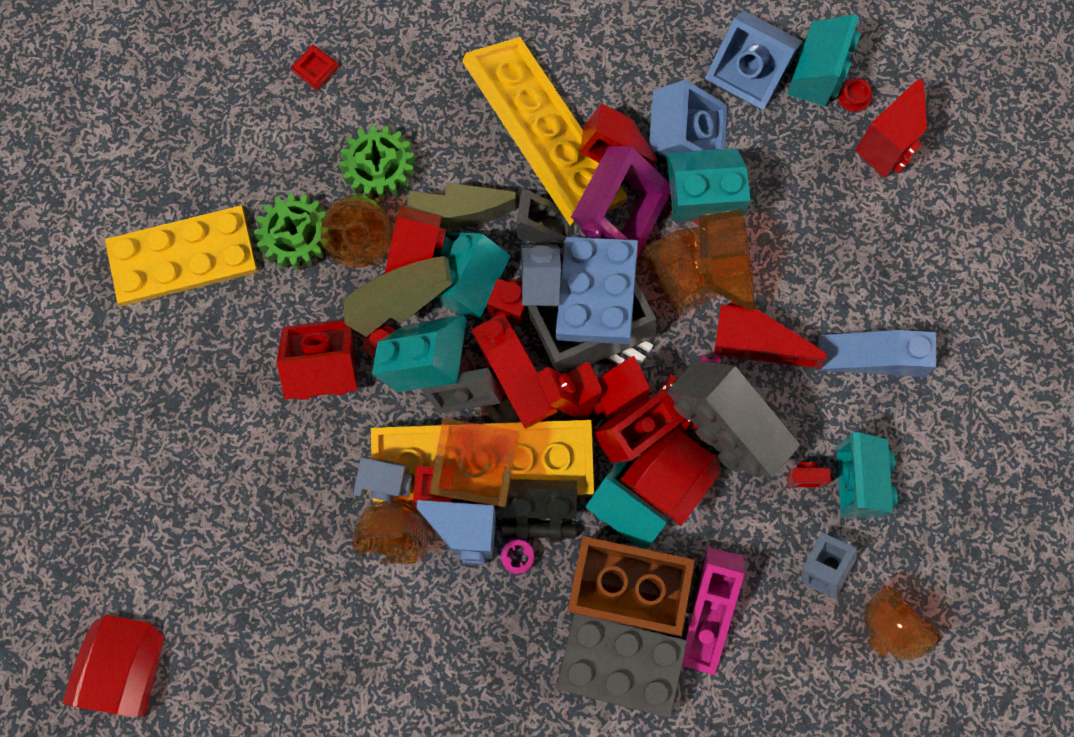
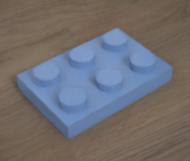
[556,237,638,344]

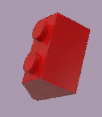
[855,78,927,178]
[276,319,358,400]

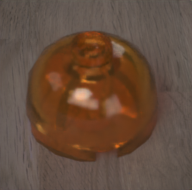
[321,195,392,268]
[352,497,428,565]
[864,584,943,660]

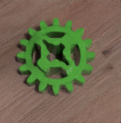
[339,125,416,200]
[254,193,333,270]

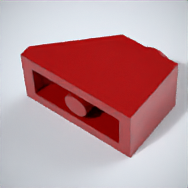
[579,103,657,166]
[384,206,446,274]
[593,356,650,422]
[592,389,685,463]

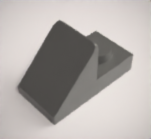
[422,354,504,413]

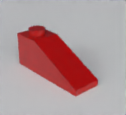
[714,302,826,369]
[471,313,558,429]

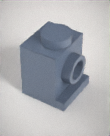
[353,457,414,501]
[802,532,857,600]

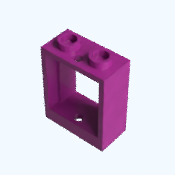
[571,146,671,258]

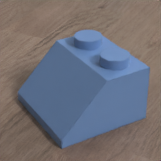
[705,10,803,110]
[649,80,727,163]
[417,500,496,565]

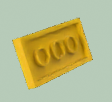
[105,205,258,307]

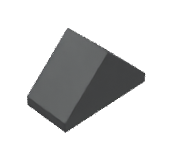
[517,189,574,245]

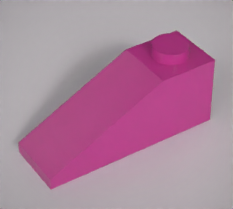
[682,547,745,675]

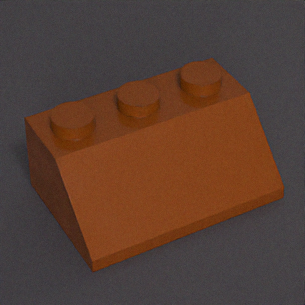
[567,536,695,636]

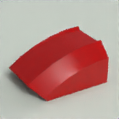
[620,427,721,526]
[62,615,164,717]

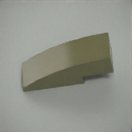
[407,182,516,229]
[343,256,452,337]

